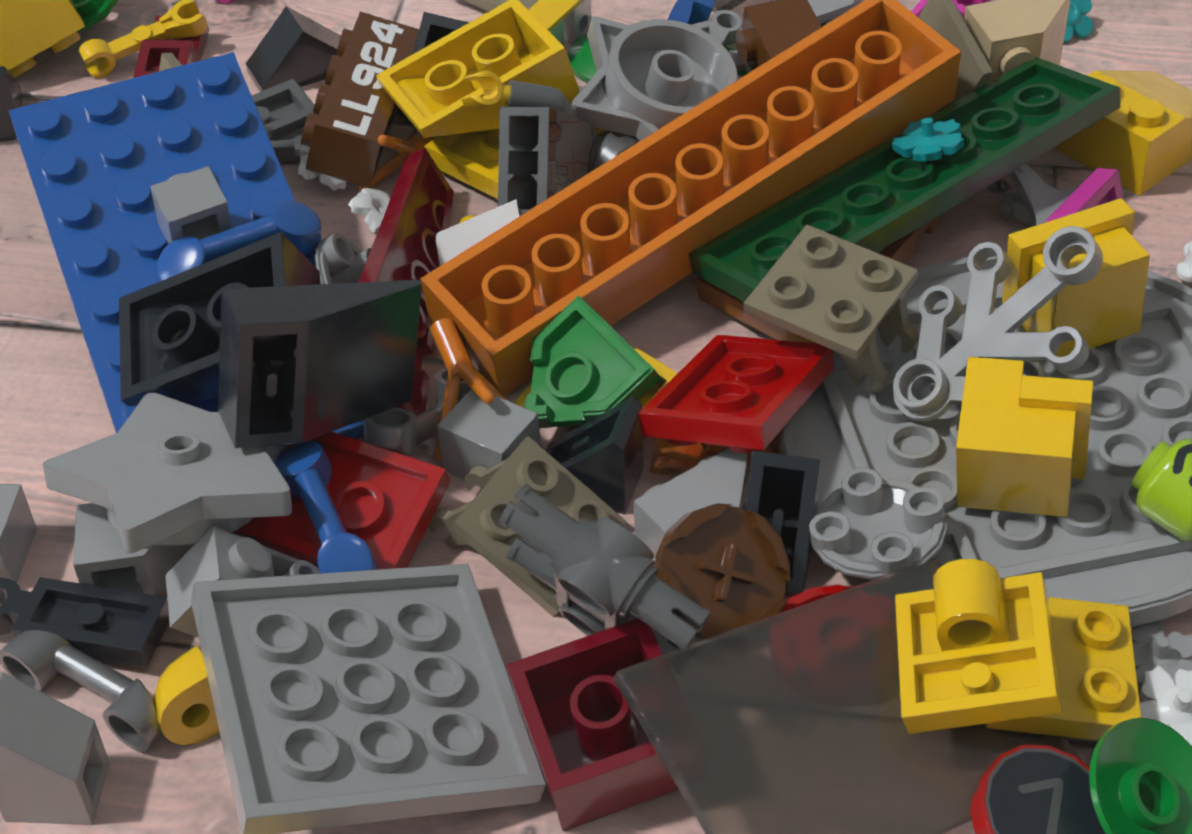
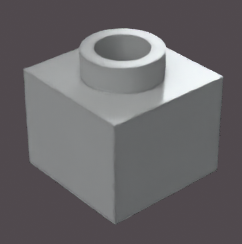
[150,166,231,244]

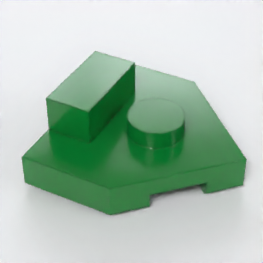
[524,295,662,428]

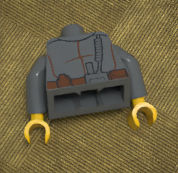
[459,71,598,223]

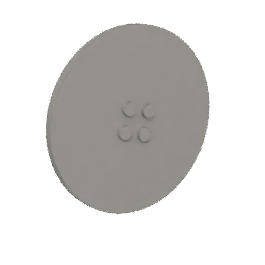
[780,252,1192,627]

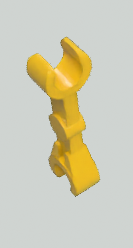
[79,0,207,78]

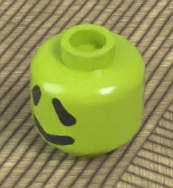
[1132,438,1192,542]

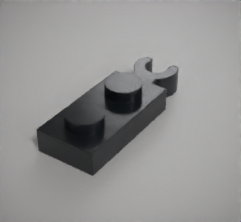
[0,577,169,668]

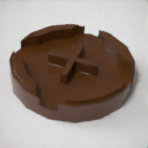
[655,503,791,644]

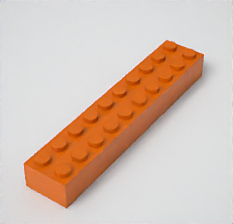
[420,0,961,396]

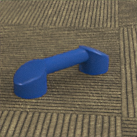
[156,201,322,282]
[274,440,380,573]

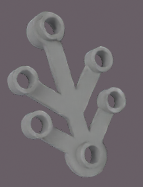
[893,226,1103,422]

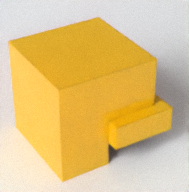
[1002,198,1150,357]
[956,357,1093,517]

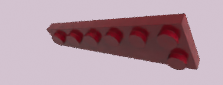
[358,148,454,416]

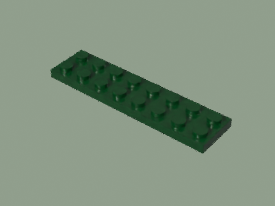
[689,57,1121,302]

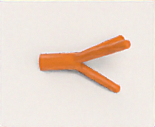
[358,129,437,191]
[430,318,508,462]

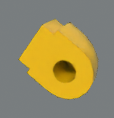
[153,645,219,745]

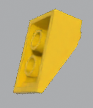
[0,0,85,78]
[376,0,580,138]
[1055,70,1192,196]

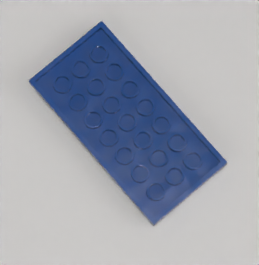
[8,52,364,439]

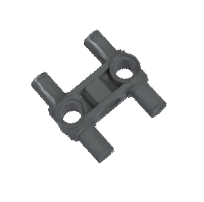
[499,484,712,679]

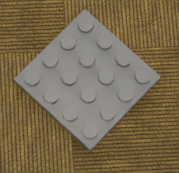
[191,564,546,834]

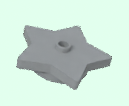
[572,16,739,141]
[43,392,292,553]

